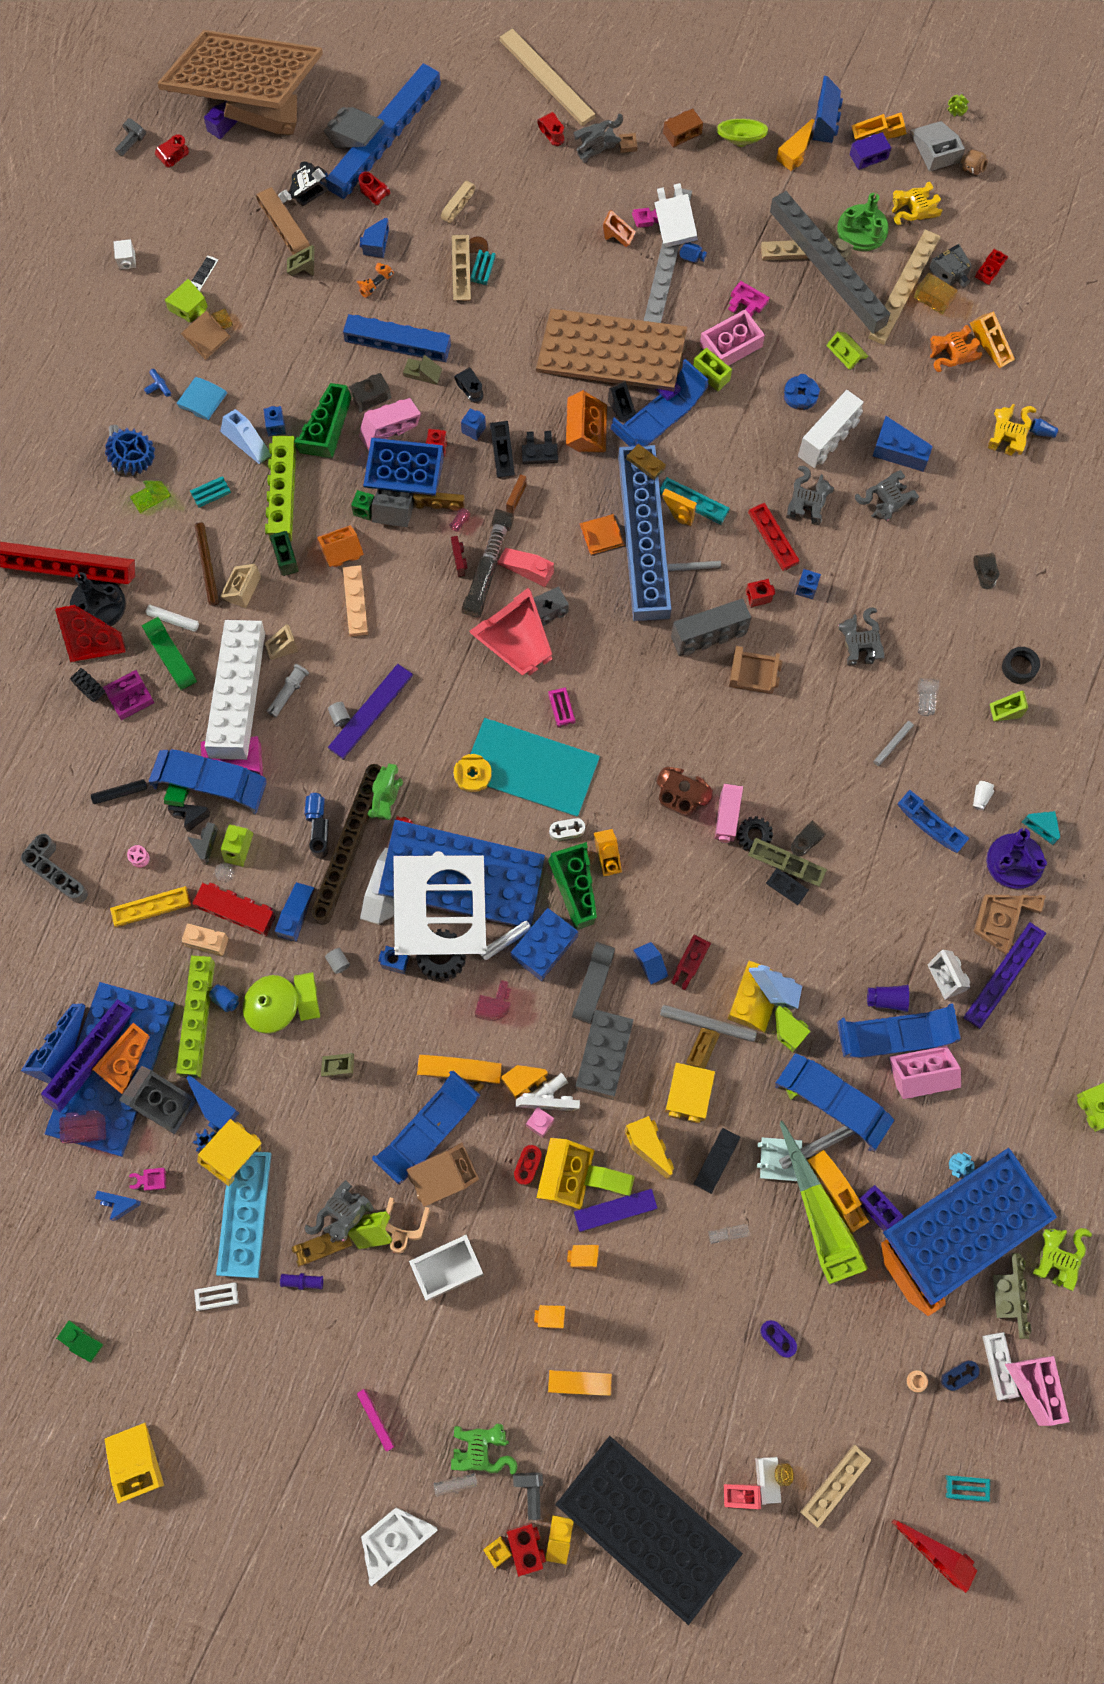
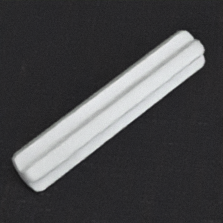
[146,605,199,631]
[480,921,531,960]

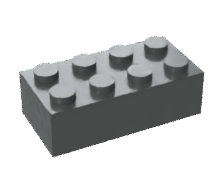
[671,598,751,656]
[575,1010,634,1100]

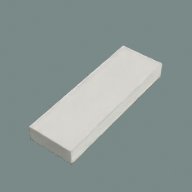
[982,1332,1020,1401]

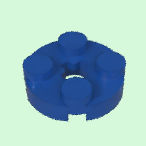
[784,374,820,410]

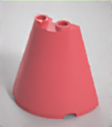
[469,588,553,676]

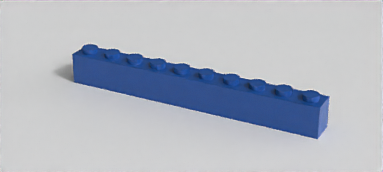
[326,63,441,199]

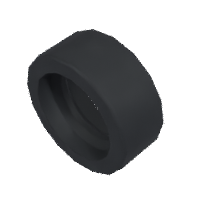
[1002,647,1040,684]

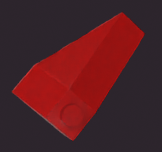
[891,1520,978,1593]

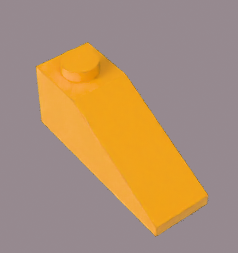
[776,119,815,171]
[970,311,1015,368]
[567,1245,599,1271]
[534,1305,565,1330]

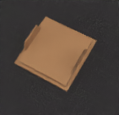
[181,311,231,360]

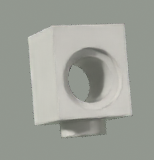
[114,239,136,270]

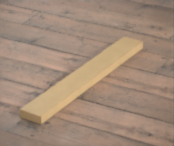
[500,28,595,126]

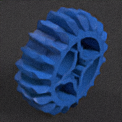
[105,428,155,475]

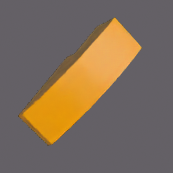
[851,112,907,141]
[548,1370,612,1396]

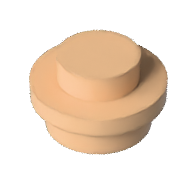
[906,1371,928,1392]

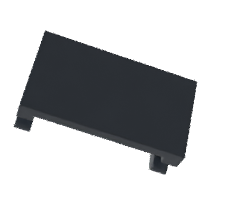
[766,868,809,906]

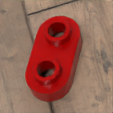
[514,1145,542,1185]

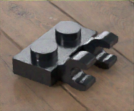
[522,431,558,465]

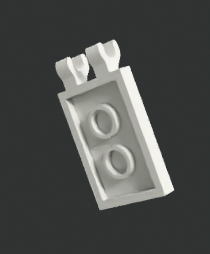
[654,183,698,248]

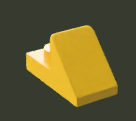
[545,1515,574,1565]

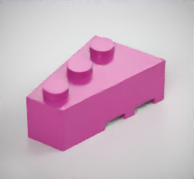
[201,736,263,776]

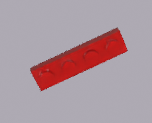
[748,502,800,571]

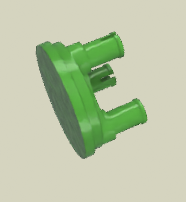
[837,193,889,251]

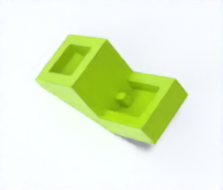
[294,972,320,1021]
[584,1165,635,1196]

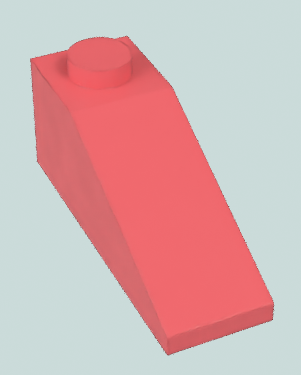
[497,548,554,587]

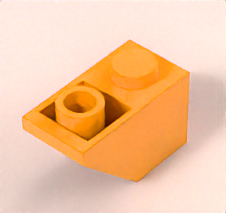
[594,829,622,876]
[501,1065,548,1099]

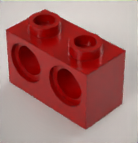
[507,1522,546,1577]

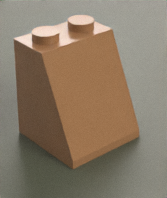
[407,1142,479,1207]

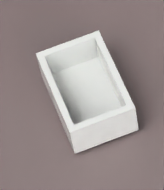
[409,1235,484,1301]

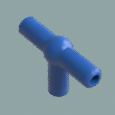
[144,369,171,397]

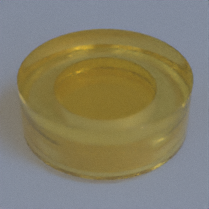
[775,1463,794,1486]

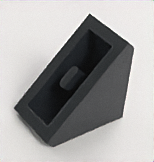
[608,381,636,422]

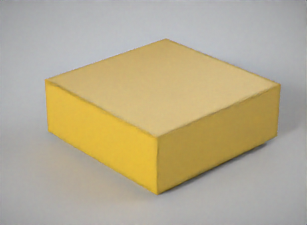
[483,1536,513,1568]

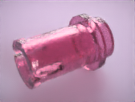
[449,508,470,532]

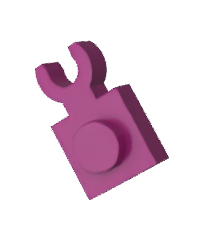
[632,208,659,228]
[129,1168,166,1191]

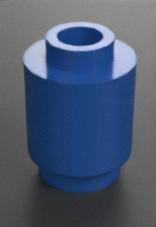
[304,793,325,822]
[209,984,239,1012]

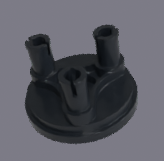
[70,572,126,626]

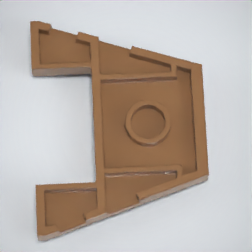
[974,895,1046,967]

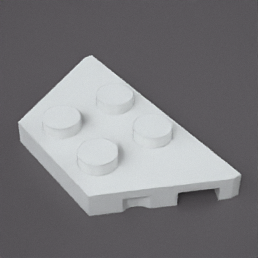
[361,1507,438,1586]

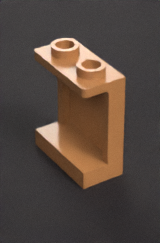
[729,646,782,694]

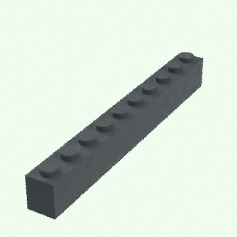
[770,191,891,334]

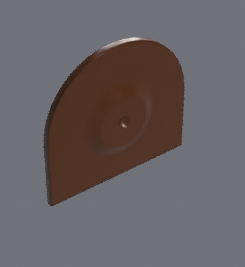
[469,236,488,253]

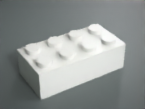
[798,390,864,469]

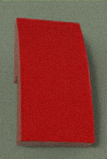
[975,249,1008,285]

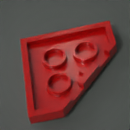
[55,605,126,662]

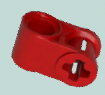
[537,112,565,146]
[155,134,189,168]
[359,172,391,206]

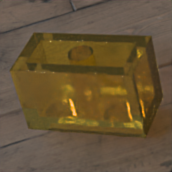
[914,273,958,315]

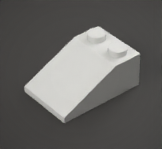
[928,950,970,1000]

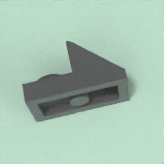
[187,822,218,865]

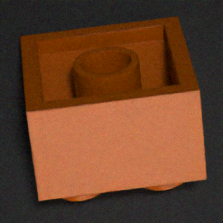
[317,525,364,567]

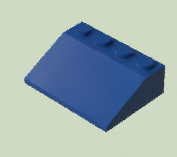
[363,438,444,495]

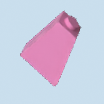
[715,784,743,843]

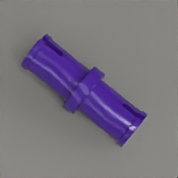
[280,1273,324,1290]

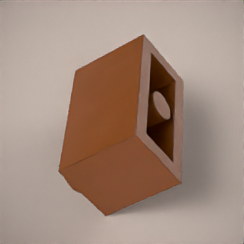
[663,108,703,148]

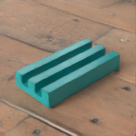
[470,250,496,285]
[190,476,231,508]
[946,1475,990,1502]

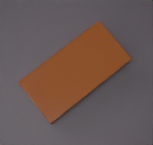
[506,474,527,514]

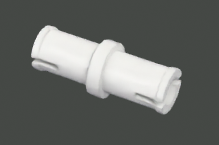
[531,1072,568,1098]

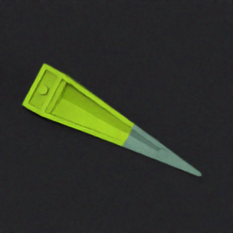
[780,1121,868,1284]

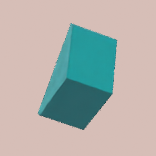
[1021,811,1060,845]

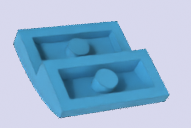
[176,377,227,420]

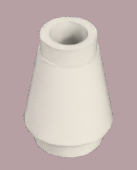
[973,781,994,810]

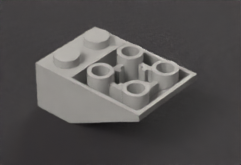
[910,121,965,171]

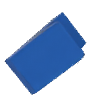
[95,1191,141,1221]

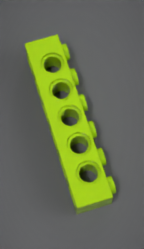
[265,436,296,541]
[176,956,215,1079]

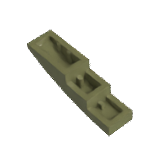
[748,838,827,887]

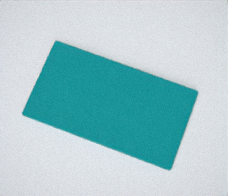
[467,718,600,817]

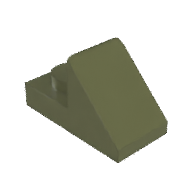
[287,245,315,276]
[403,355,442,385]
[321,1053,354,1078]

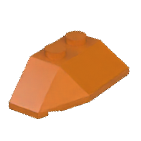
[881,1239,946,1316]

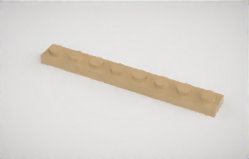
[869,230,941,345]

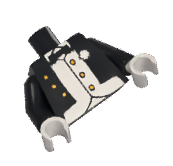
[278,161,328,206]

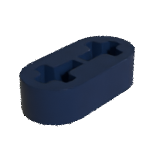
[941,1361,980,1391]

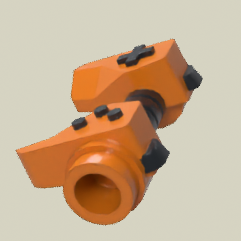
[357,263,394,298]

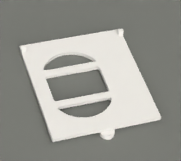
[394,851,487,955]

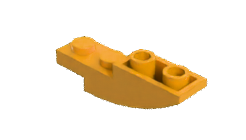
[807,1150,869,1233]

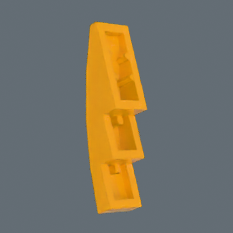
[417,1055,502,1084]

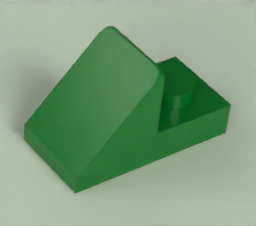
[56,1320,104,1363]

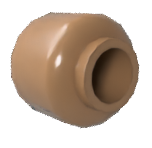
[961,149,988,175]

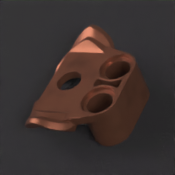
[657,767,713,816]

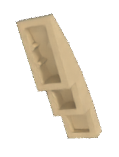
[452,235,471,301]

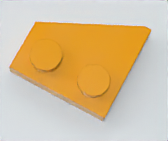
[662,489,697,526]

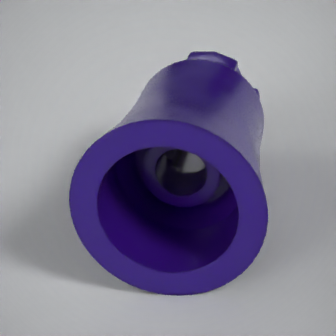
[867,984,909,1012]

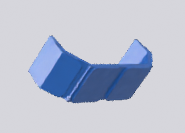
[611,359,708,447]
[148,749,267,815]
[837,1003,961,1058]
[775,1053,894,1151]
[372,1070,481,1185]

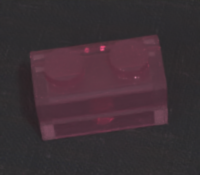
[59,1110,106,1144]

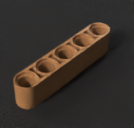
[256,187,310,255]

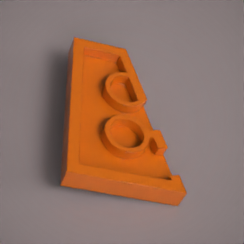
[93,1023,150,1095]

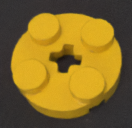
[453,754,492,792]

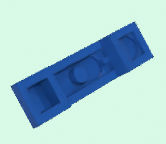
[898,790,970,853]

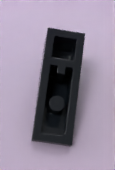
[490,421,515,478]
[693,1128,741,1194]

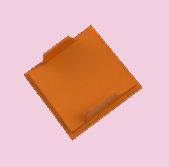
[579,514,625,555]

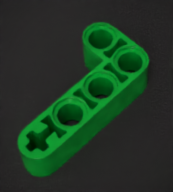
[141,616,197,691]

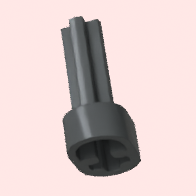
[115,118,146,156]
[513,1472,543,1520]

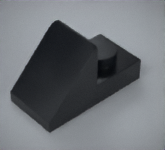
[168,804,210,832]

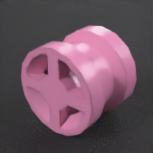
[127,845,150,868]

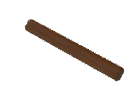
[194,522,219,606]

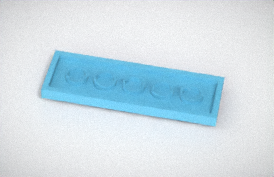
[216,1152,271,1278]

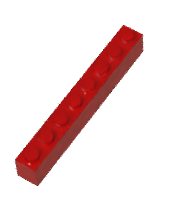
[0,542,135,585]

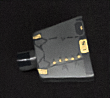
[929,244,971,288]

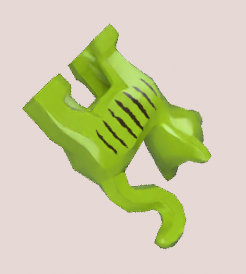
[1033,1228,1092,1291]

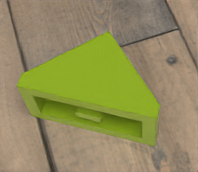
[990,690,1028,722]

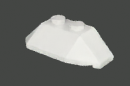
[360,848,394,925]

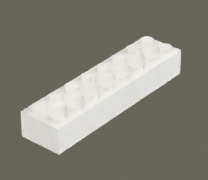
[205,620,265,760]

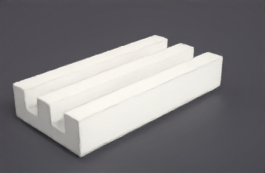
[194,1282,239,1311]

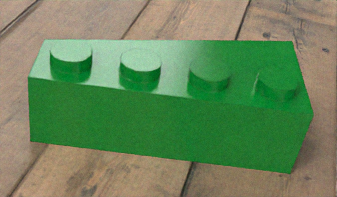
[294,383,352,458]
[548,842,597,930]

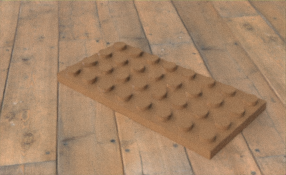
[536,308,687,391]

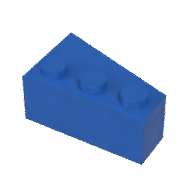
[872,416,933,472]

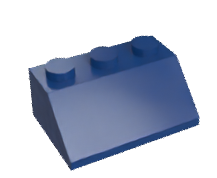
[813,76,843,143]

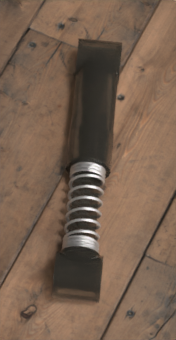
[462,509,514,618]

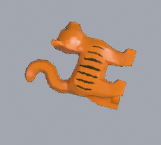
[930,325,982,372]

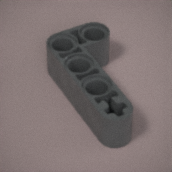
[21,834,88,903]
[572,942,615,1024]

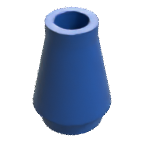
[1030,418,1058,438]

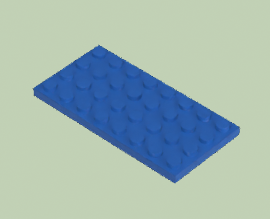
[378,820,545,927]
[45,982,176,1157]
[883,1148,1057,1305]

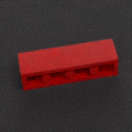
[192,882,276,937]

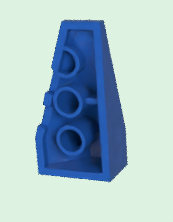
[21,1003,85,1084]

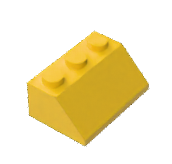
[727,961,774,1033]
[536,1138,594,1210]

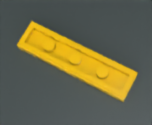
[110,886,191,928]

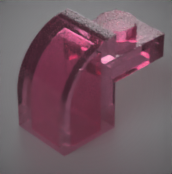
[475,980,511,1021]

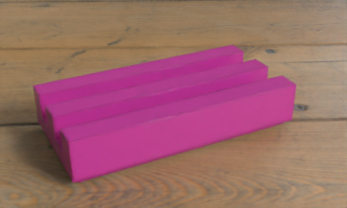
[548,687,575,727]

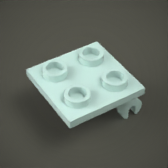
[757,1137,802,1181]

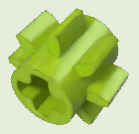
[947,94,969,117]

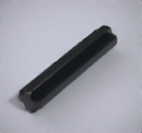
[91,779,147,804]

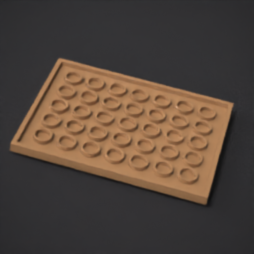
[157,30,323,109]

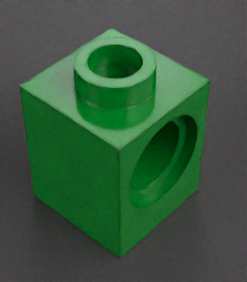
[351,490,375,521]

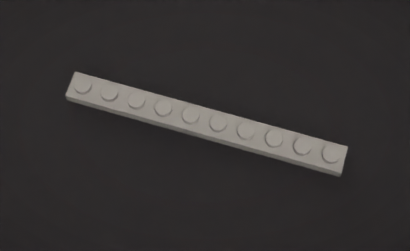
[644,189,692,323]

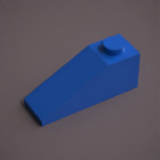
[275,882,315,942]
[187,1075,239,1132]

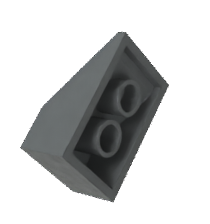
[324,107,384,148]
[119,1066,197,1134]

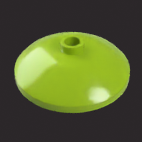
[717,119,768,147]
[243,975,298,1034]

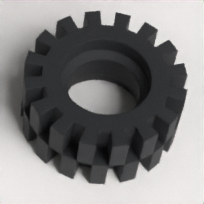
[70,668,105,702]
[737,816,773,852]

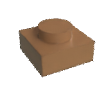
[619,133,638,153]

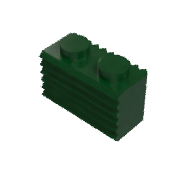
[270,531,299,576]

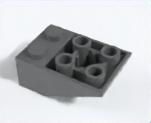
[372,489,414,527]

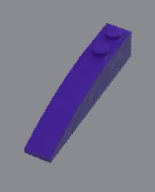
[41,999,134,1112]

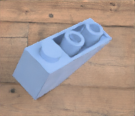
[220,409,272,464]
[749,965,802,1009]

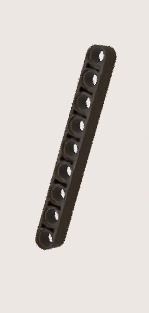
[312,764,381,925]

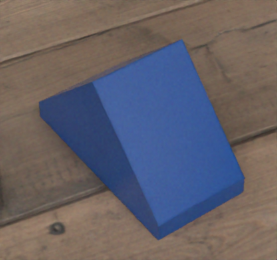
[633,942,668,985]

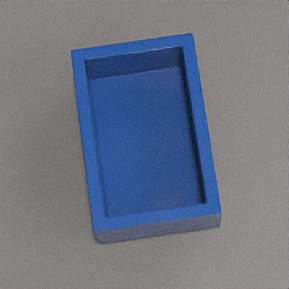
[511,908,578,982]

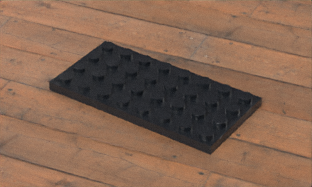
[555,1435,743,1626]

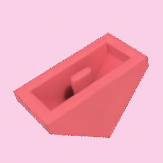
[724,1484,761,1509]

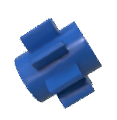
[193,1129,216,1153]

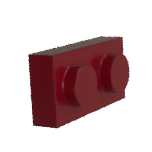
[451,536,468,577]

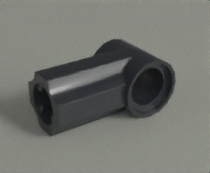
[309,818,329,859]

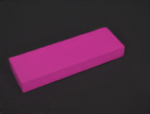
[357,1389,395,1451]

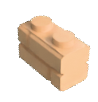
[182,924,229,956]

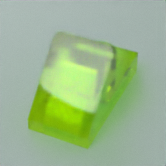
[130,481,171,513]

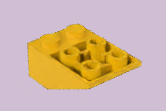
[624,1116,674,1179]
[104,1422,164,1503]

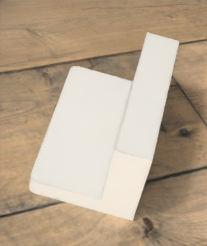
[755,1457,781,1505]

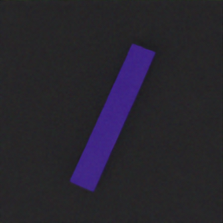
[328,664,413,759]
[963,922,1047,1029]

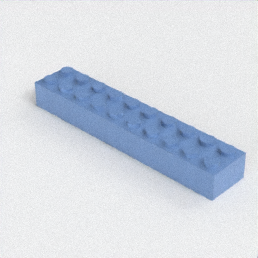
[618,445,671,621]

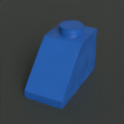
[360,218,389,258]

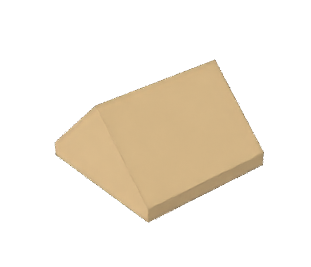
[220,564,261,608]

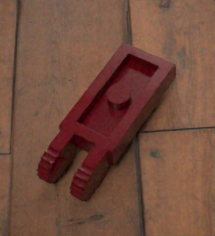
[671,934,711,991]

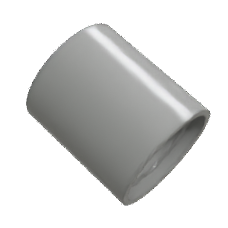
[328,702,351,727]
[325,948,350,974]

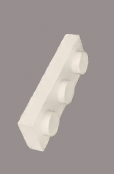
[516,1093,580,1111]

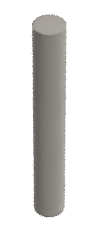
[667,561,721,571]
[873,721,914,766]

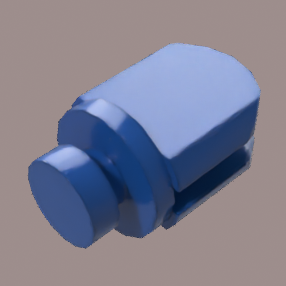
[680,242,707,263]

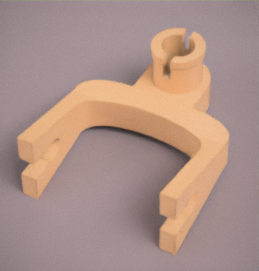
[385,1197,430,1254]

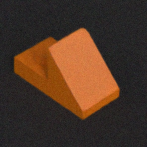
[603,210,636,247]

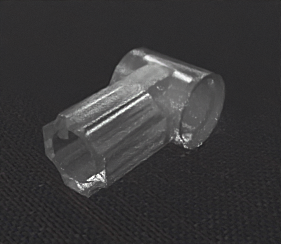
[917,678,939,716]

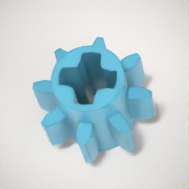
[949,1152,975,1178]

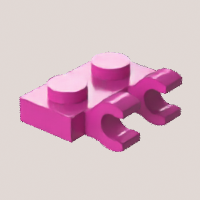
[728,281,770,317]

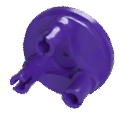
[986,828,1047,890]

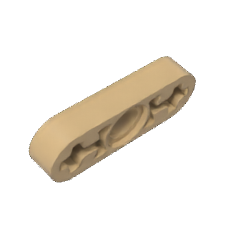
[441,181,475,223]

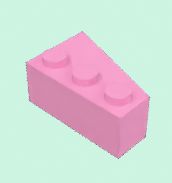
[359,398,421,451]
[1005,1356,1070,1426]

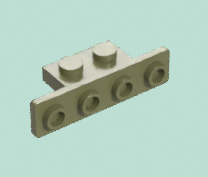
[993,1253,1031,1339]

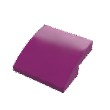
[103,670,155,720]

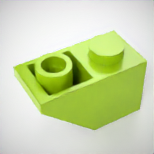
[774,1006,810,1052]

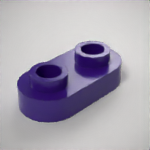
[760,1320,797,1358]

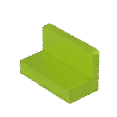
[826,332,868,369]
[348,1211,392,1249]

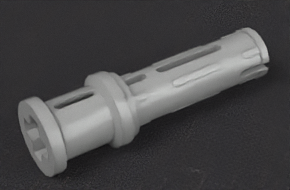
[266,664,309,718]

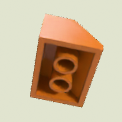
[566,390,607,452]

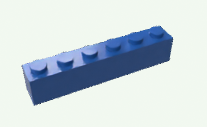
[343,314,451,363]

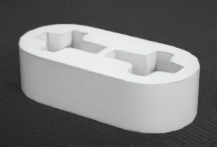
[549,818,585,841]

